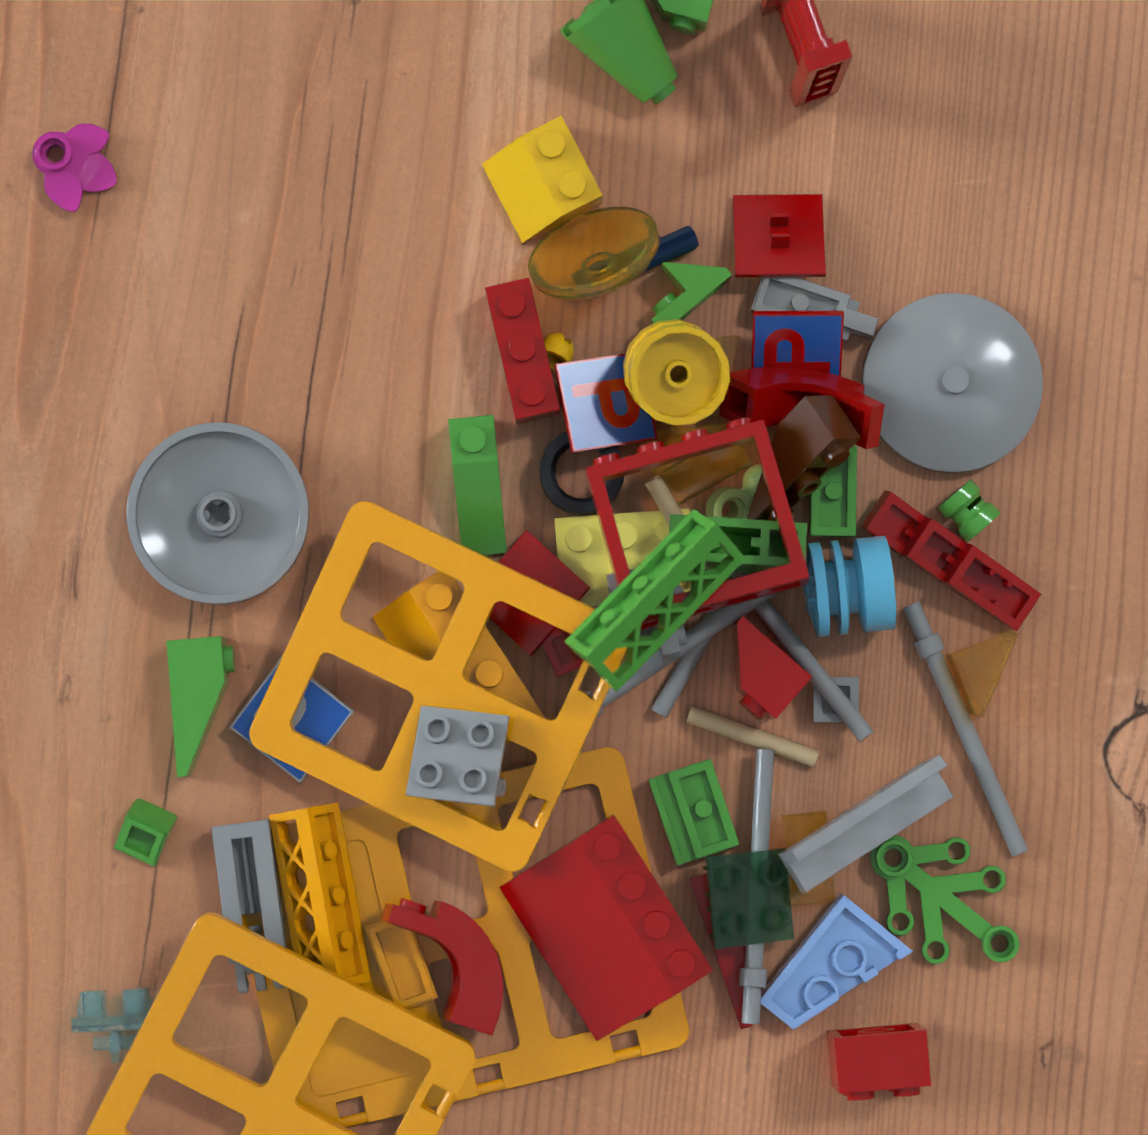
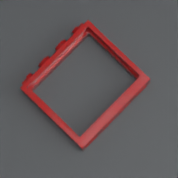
[586,417,810,631]

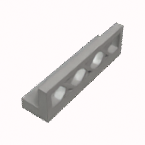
[778,755,954,893]

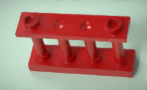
[760,0,853,108]

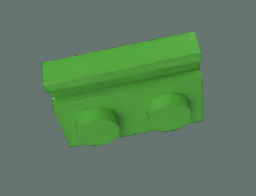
[648,759,739,866]

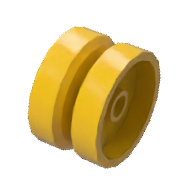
[623,319,730,426]

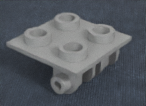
[406,705,510,807]

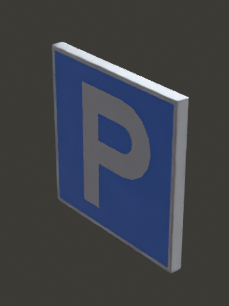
[229,657,355,783]

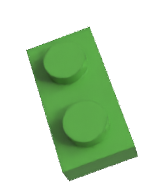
[809,446,857,537]

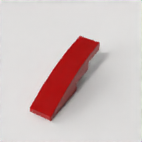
[860,490,1041,631]

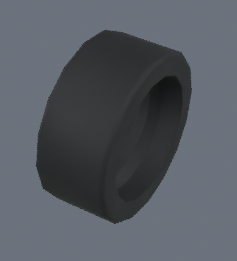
[540,432,624,515]

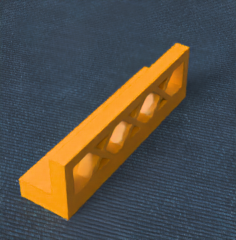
[269,802,371,984]

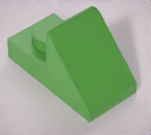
[650,262,732,325]

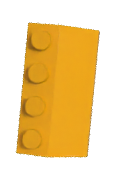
[373,570,544,745]

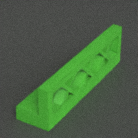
[564,509,746,692]

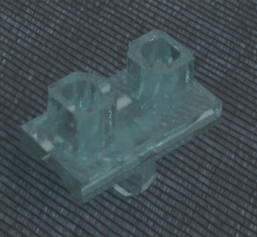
[71,988,153,1063]

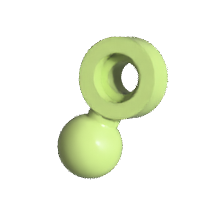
[706,464,762,519]

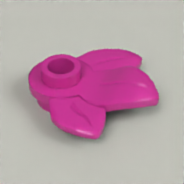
[32,123,117,212]

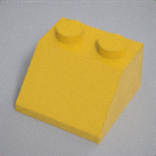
[482,115,603,244]

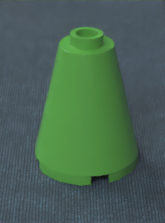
[559,0,678,104]

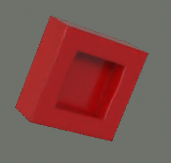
[543,628,584,677]

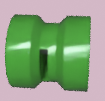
[937,479,1001,542]

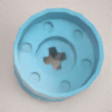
[803,536,896,637]

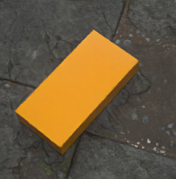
[365,921,438,1009]

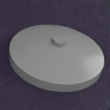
[862,293,1043,473]
[127,422,310,605]

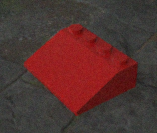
[499,814,713,1041]

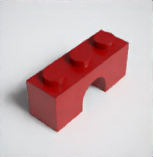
[485,277,560,425]

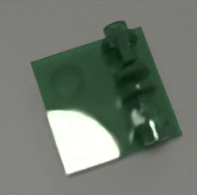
[703,848,794,949]

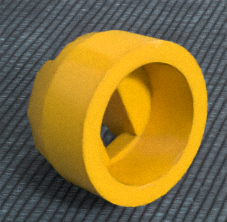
[544,333,575,371]

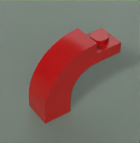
[719,367,885,450]
[380,898,503,1036]

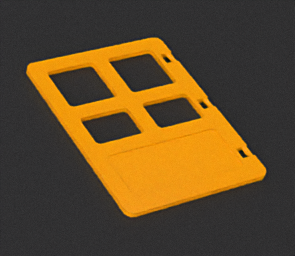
[242,747,689,1128]

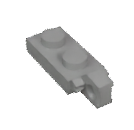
[750,277,879,342]

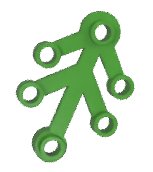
[870,835,1019,964]

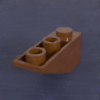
[747,396,861,521]

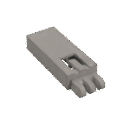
[211,819,287,994]

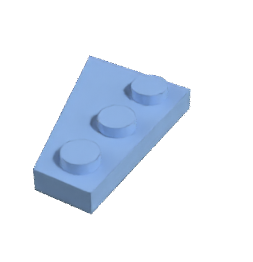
[761,893,913,1030]

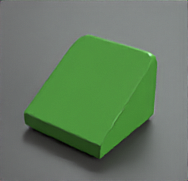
[114,798,177,867]

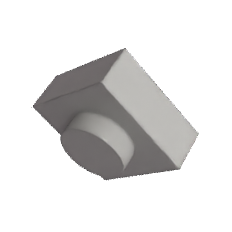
[813,677,859,724]

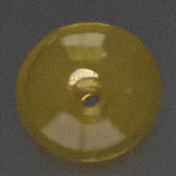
[528,207,660,301]

